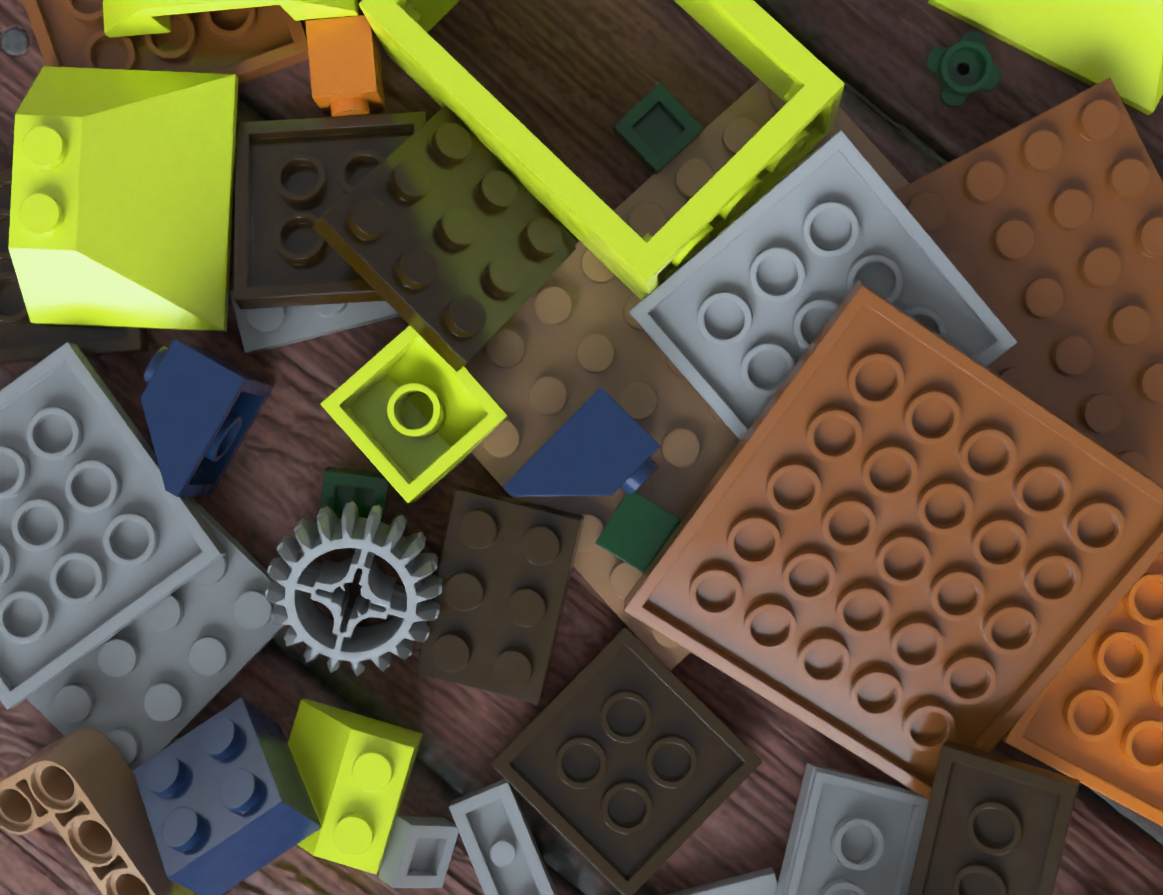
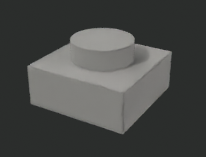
[378,815,459,888]

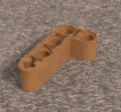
[0,727,199,895]

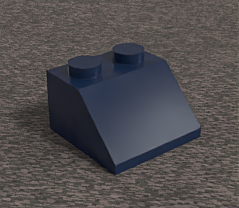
[140,339,273,497]
[503,387,660,497]

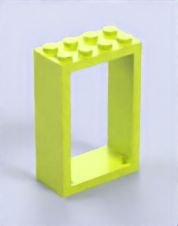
[359,0,845,300]

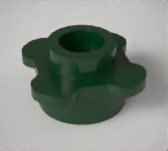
[926,31,1000,107]

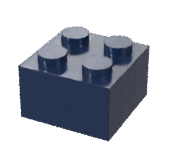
[133,697,322,895]

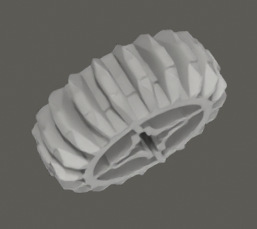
[265,501,443,676]

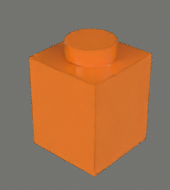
[305,15,385,117]

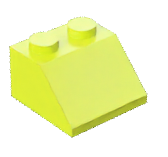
[321,325,507,503]
[288,698,423,875]

